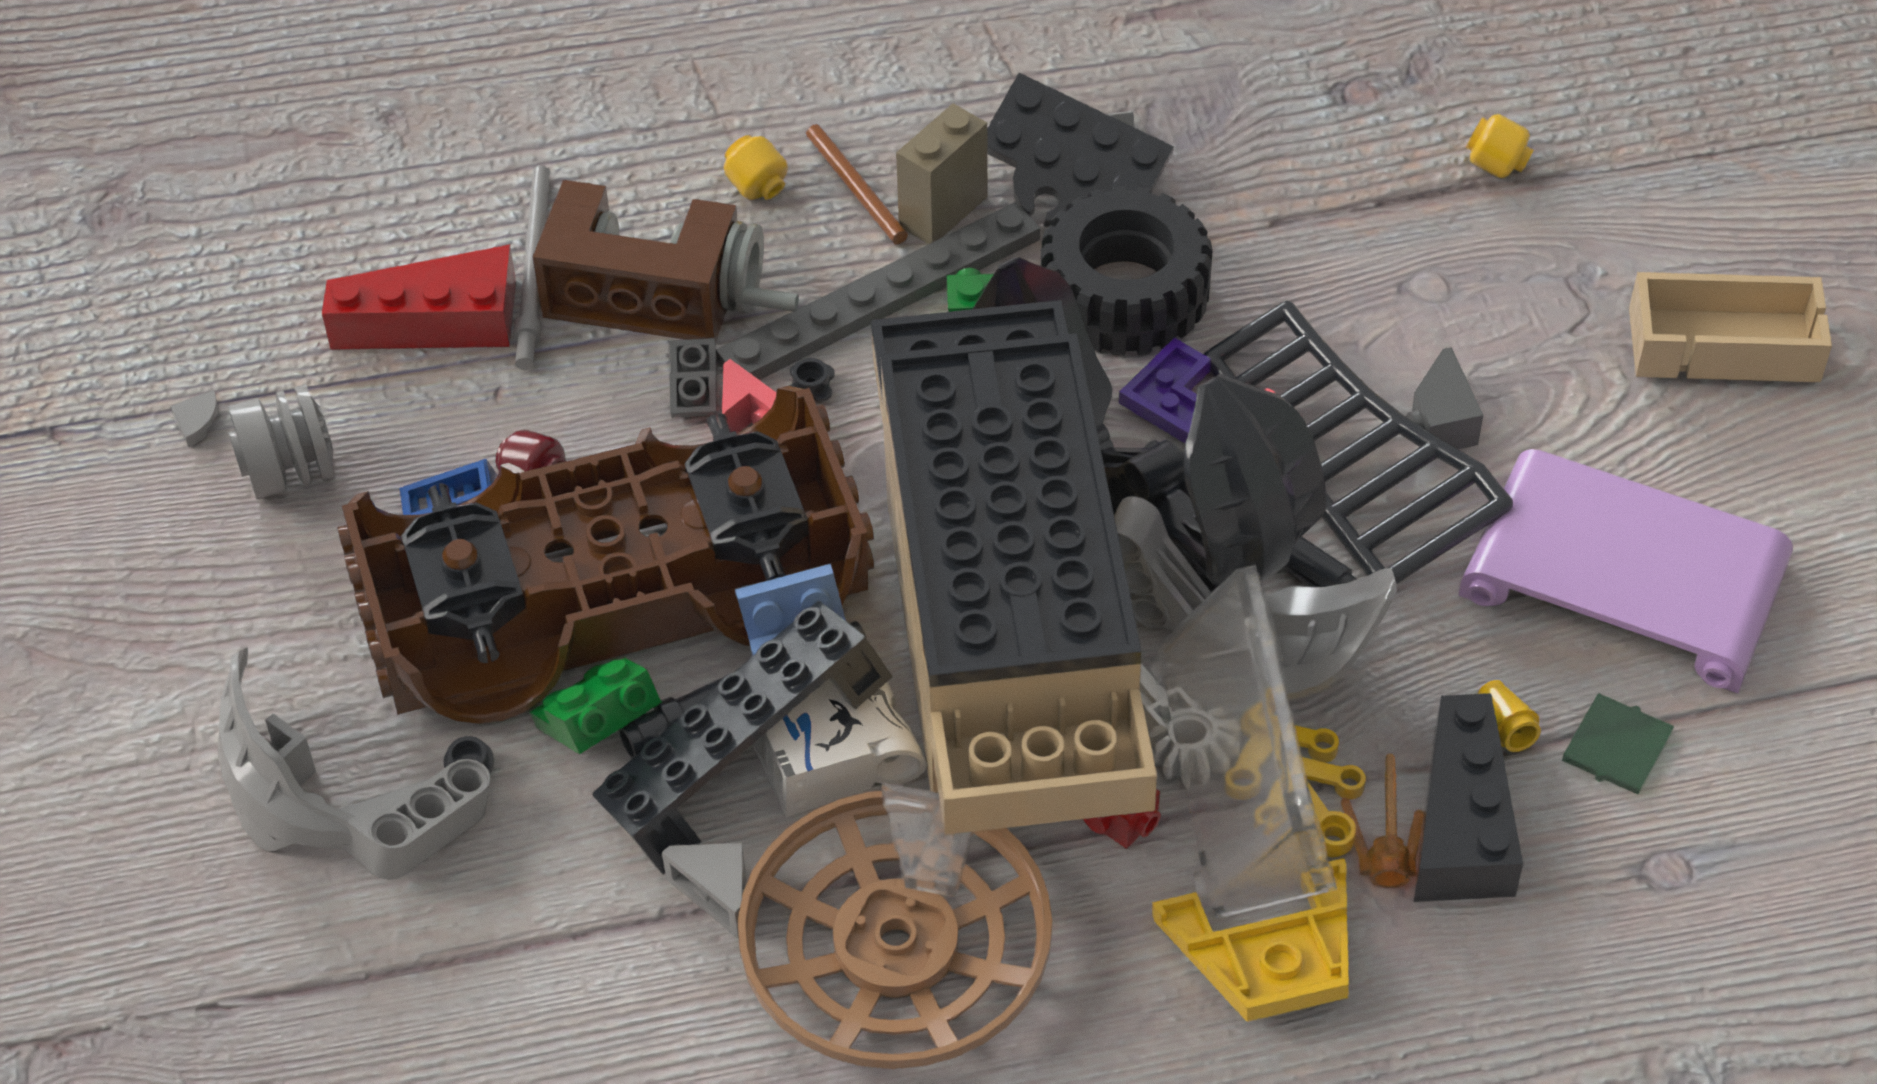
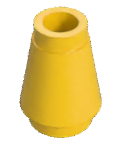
[1478,680,1541,752]

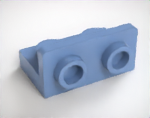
[735,564,846,655]

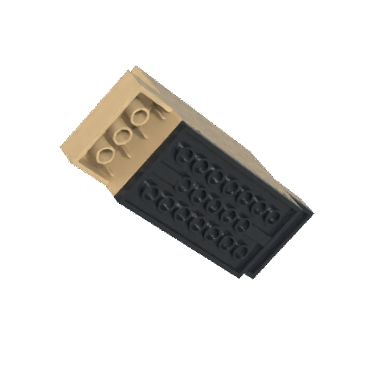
[871,300,1157,835]

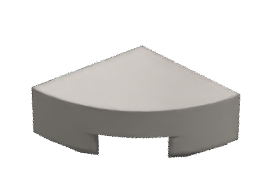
[170,390,219,447]

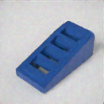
[399,459,497,515]

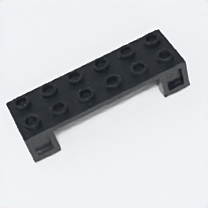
[592,601,893,875]

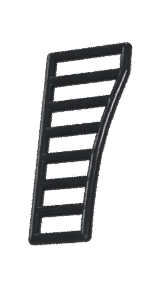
[1203,300,1513,584]

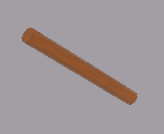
[806,124,908,245]

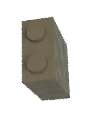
[896,103,988,244]

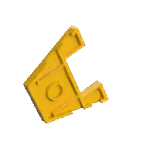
[1152,858,1349,1022]

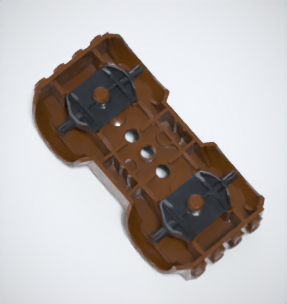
[337,386,874,724]

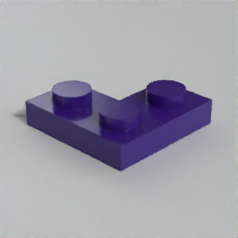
[1119,338,1211,444]

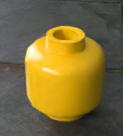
[1465,114,1534,179]
[724,135,788,200]

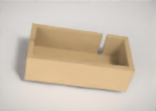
[1629,272,1832,382]

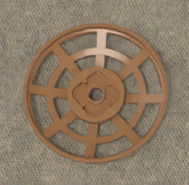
[738,789,1052,1069]

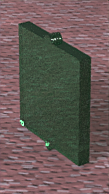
[1562,693,1674,795]

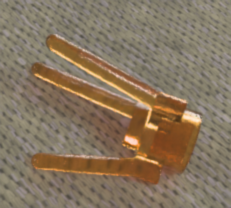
[1340,753,1424,888]

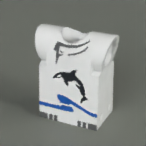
[753,678,927,818]

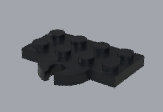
[987,72,1174,227]

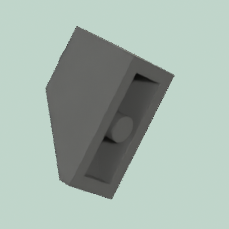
[1406,347,1484,449]

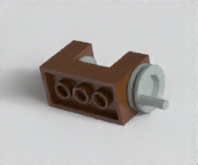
[532,180,799,341]

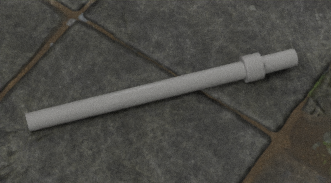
[513,165,550,370]

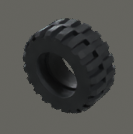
[1040,186,1213,356]

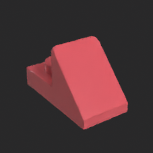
[722,359,776,433]

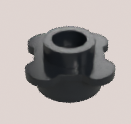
[789,358,835,402]

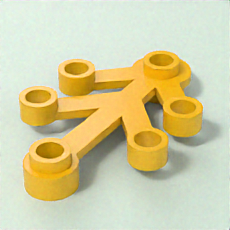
[1222,700,1366,857]

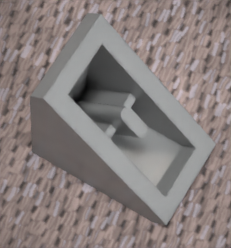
[662,843,746,939]

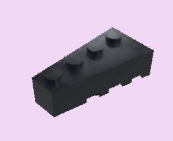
[1413,693,1523,902]

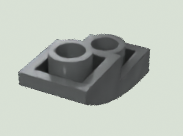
[669,338,717,418]

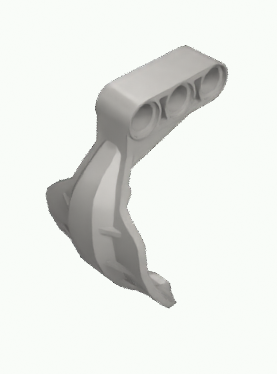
[1114,497,1397,702]
[218,647,491,880]

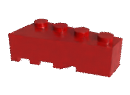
[322,244,516,350]

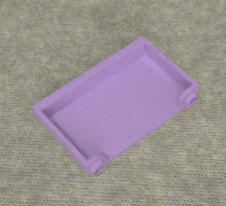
[1458,449,1793,693]

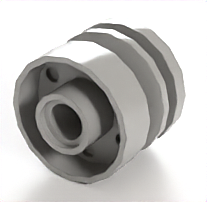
[228,384,334,500]

